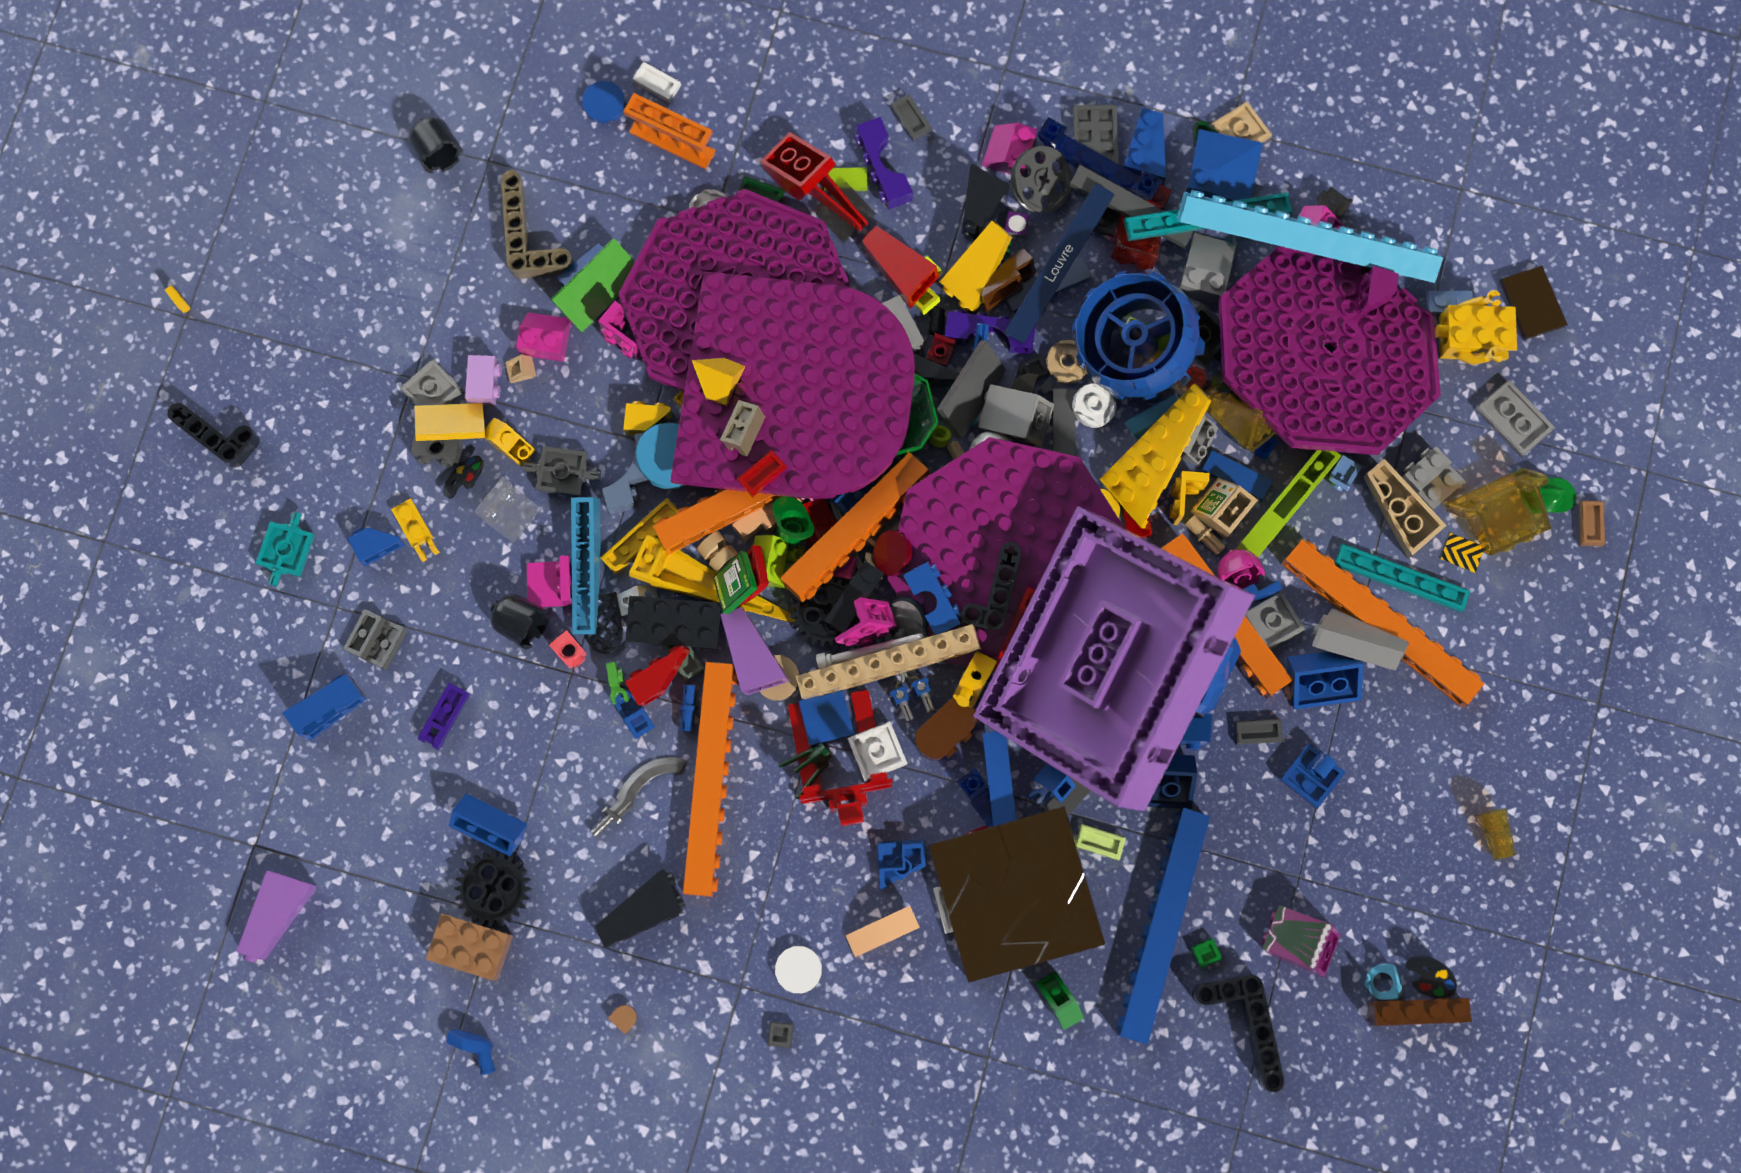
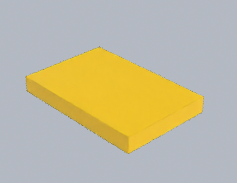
[414,403,485,441]

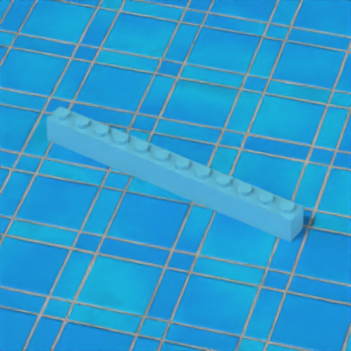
[1177,190,1443,283]

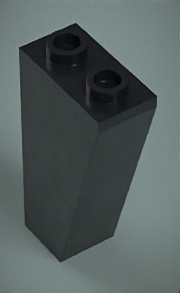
[595,869,686,948]

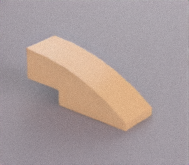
[732,498,802,542]
[846,906,920,957]

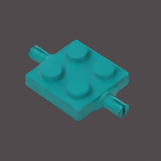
[255,511,315,587]

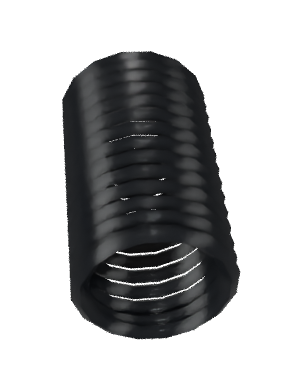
[929,308,945,336]

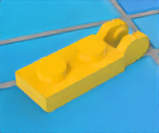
[391,498,440,562]

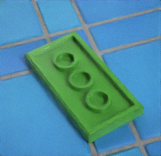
[550,239,635,332]

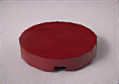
[873,530,912,576]

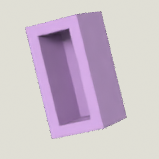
[465,355,502,405]

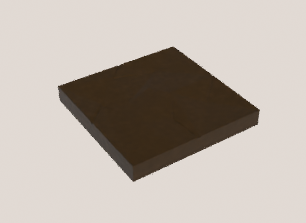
[929,806,1106,983]

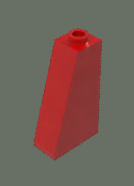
[862,226,939,308]

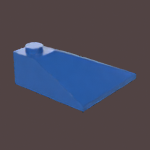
[1185,129,1263,202]

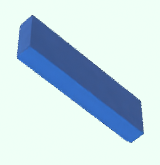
[1201,450,1273,502]

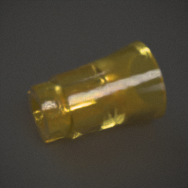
[1475,808,1516,860]

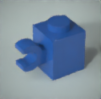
[1029,763,1076,808]

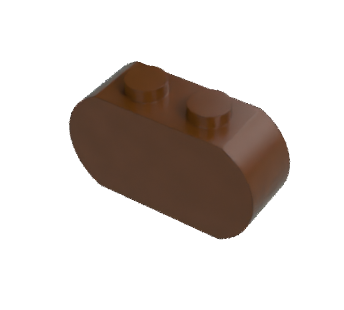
[915,698,977,761]

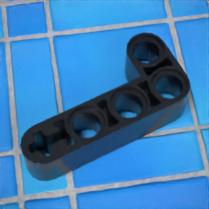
[167,403,260,468]
[962,540,1022,630]

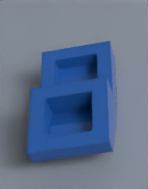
[1243,581,1283,602]
[615,690,655,739]

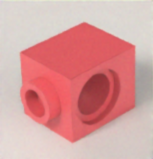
[549,630,587,669]

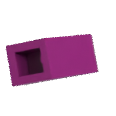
[1358,266,1399,315]

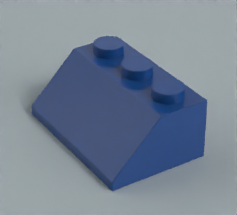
[1287,651,1363,709]

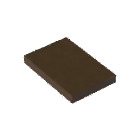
[1500,265,1568,341]

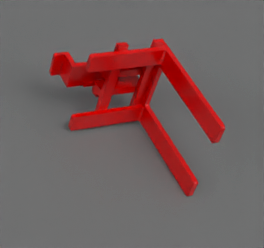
[788,690,893,827]

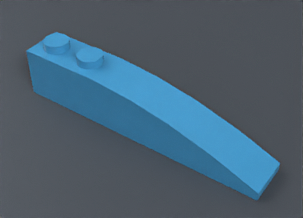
[571,497,601,634]

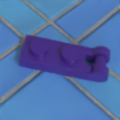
[418,683,471,750]

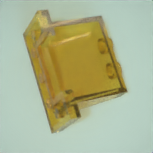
[1445,467,1551,556]

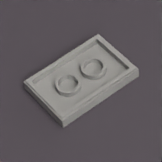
[1475,379,1555,458]

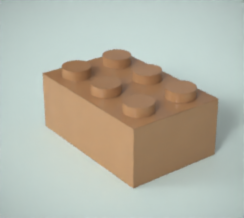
[425,914,513,981]

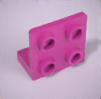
[598,301,640,360]
[527,556,572,607]
[835,597,897,648]

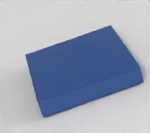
[798,691,854,746]

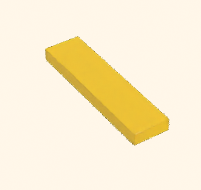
[600,498,678,575]

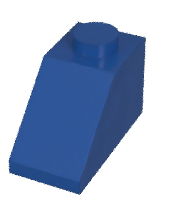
[347,528,405,566]

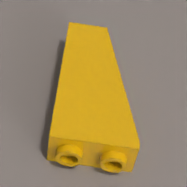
[940,221,1012,312]

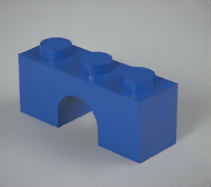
[903,561,962,635]

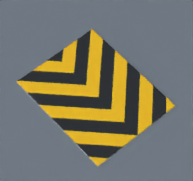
[1440,533,1485,573]

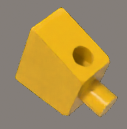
[953,651,997,707]

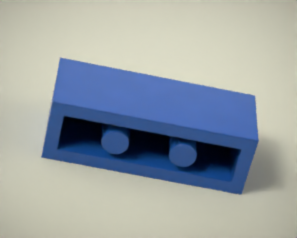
[449,794,527,857]

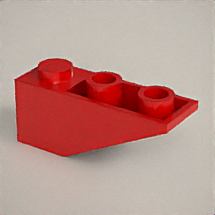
[625,645,690,706]

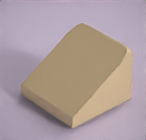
[505,354,536,383]

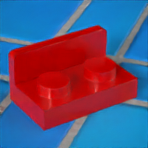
[803,499,836,548]

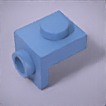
[1328,454,1362,491]

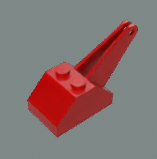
[760,132,868,232]

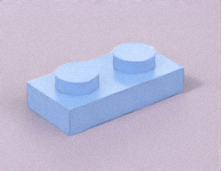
[1426,291,1473,315]

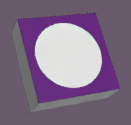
[1005,211,1030,238]

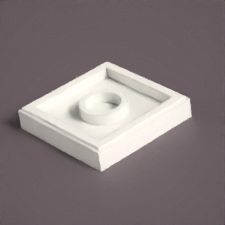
[848,721,907,782]

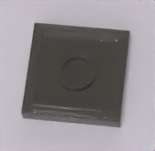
[814,182,876,244]

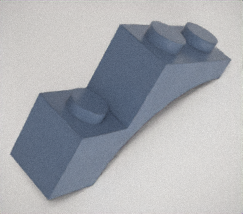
[602,433,650,515]

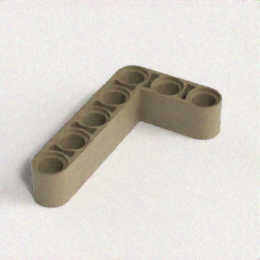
[501,170,574,279]

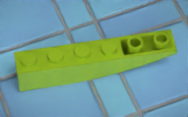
[1236,450,1341,557]

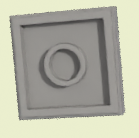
[400,359,464,406]
[1245,591,1305,650]

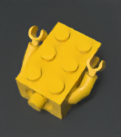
[1435,290,1517,365]

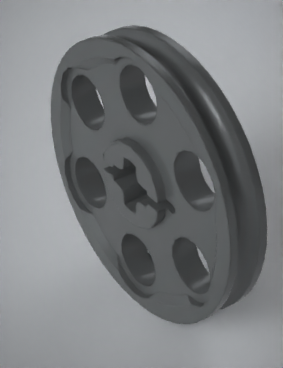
[1011,146,1072,213]

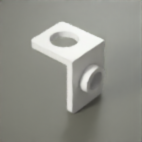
[617,585,658,616]

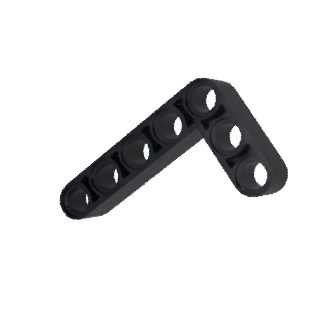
[1192,975,1285,1092]

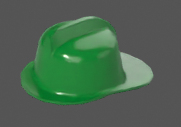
[1522,477,1576,513]
[772,496,814,547]

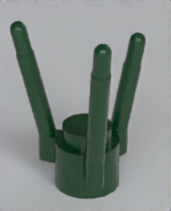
[778,744,832,799]

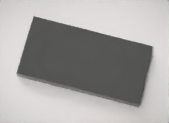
[937,340,1006,438]

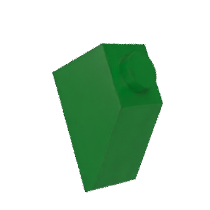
[1036,971,1084,1030]

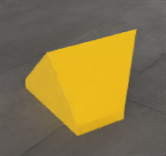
[692,358,745,406]

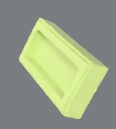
[1076,824,1126,861]

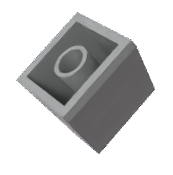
[978,384,1054,447]

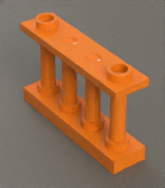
[623,93,716,170]

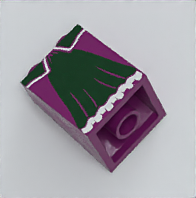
[1262,905,1341,978]

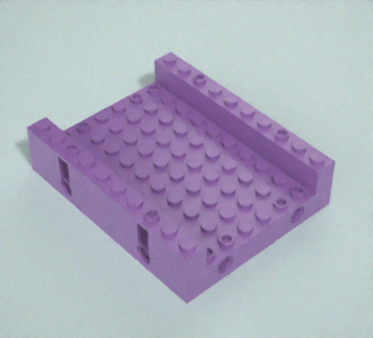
[973,506,1255,811]

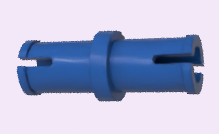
[679,685,698,732]

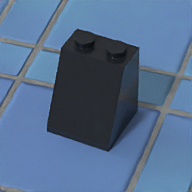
[962,164,1010,242]

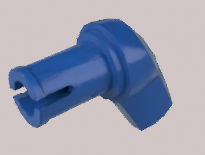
[446,1029,496,1075]

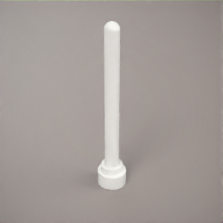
[816,633,924,669]

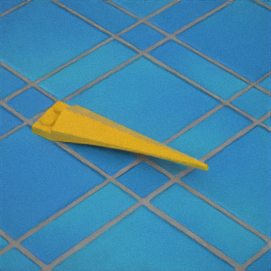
[629,535,796,623]

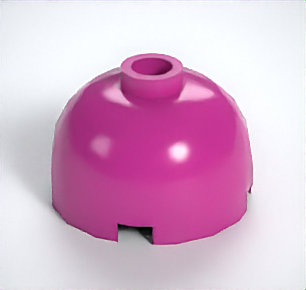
[1217,549,1265,589]

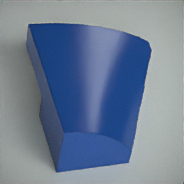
[877,839,926,890]

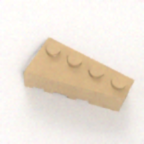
[1363,459,1447,558]

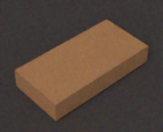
[1579,500,1605,547]

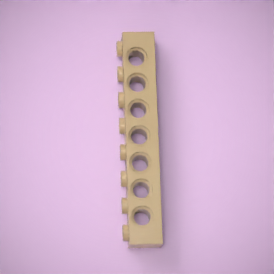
[796,624,982,700]

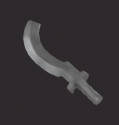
[591,757,685,837]

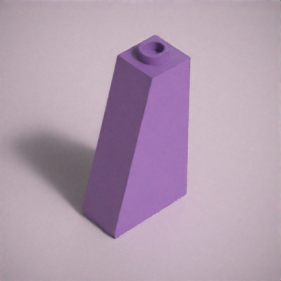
[720,607,790,695]
[236,870,317,963]

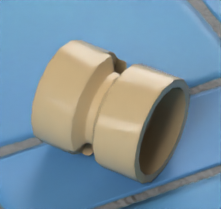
[697,531,738,573]

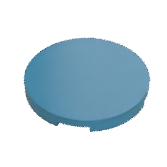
[635,423,685,490]

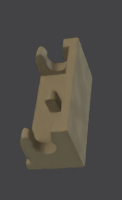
[720,400,765,456]

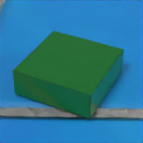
[1190,938,1222,969]

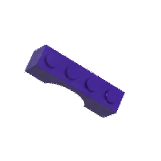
[854,117,913,210]
[945,310,1036,355]

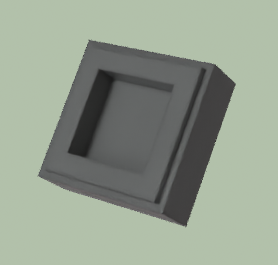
[768,1021,794,1048]

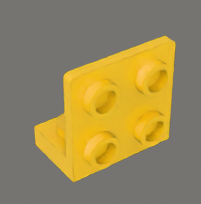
[1170,471,1210,525]

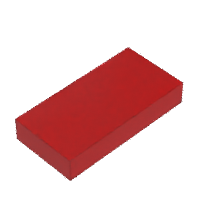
[737,450,787,497]

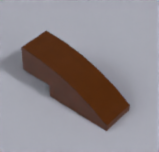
[981,249,1036,311]

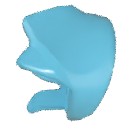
[1365,964,1403,1001]

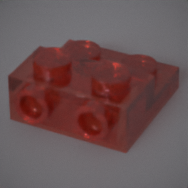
[1111,215,1162,270]

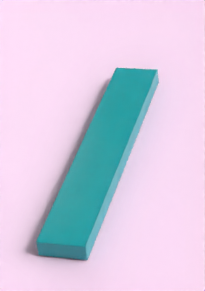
[1334,543,1471,613]

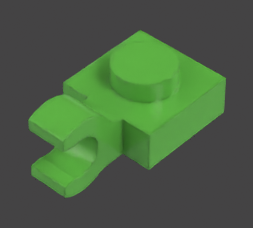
[606,662,629,705]

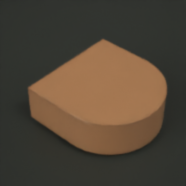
[608,1005,637,1034]

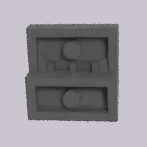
[343,609,408,671]

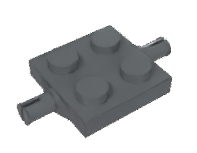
[523,446,601,497]

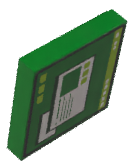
[713,551,758,615]

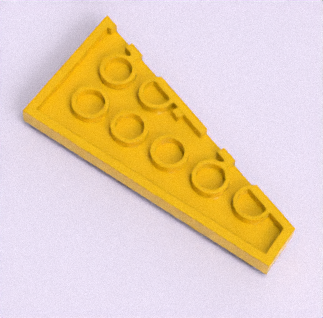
[1099,384,1212,528]

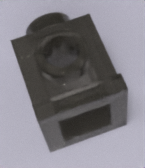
[1316,187,1354,220]

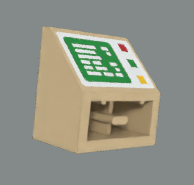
[1190,478,1258,540]

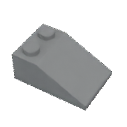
[1179,233,1236,305]

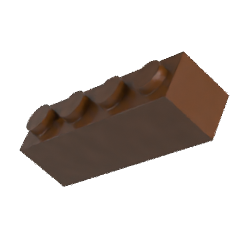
[1368,998,1472,1026]

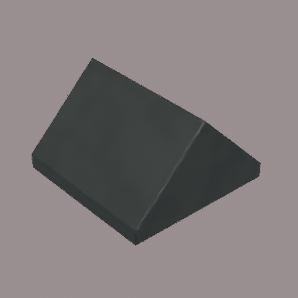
[1196,303,1221,365]

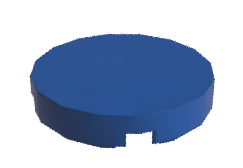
[582,81,626,124]

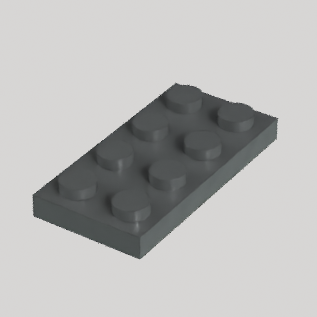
[1072,105,1120,190]

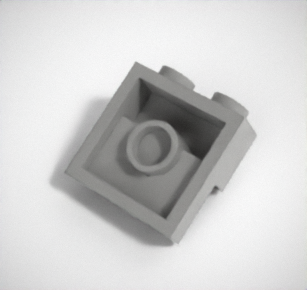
[1402,446,1465,510]

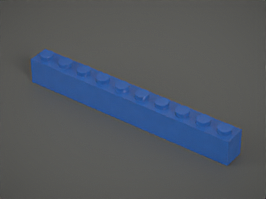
[1115,808,1210,1045]

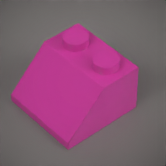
[982,123,1038,177]
[516,312,571,362]

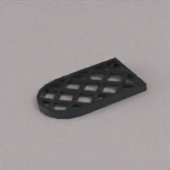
[585,592,623,653]

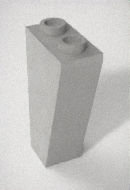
[1312,608,1409,671]

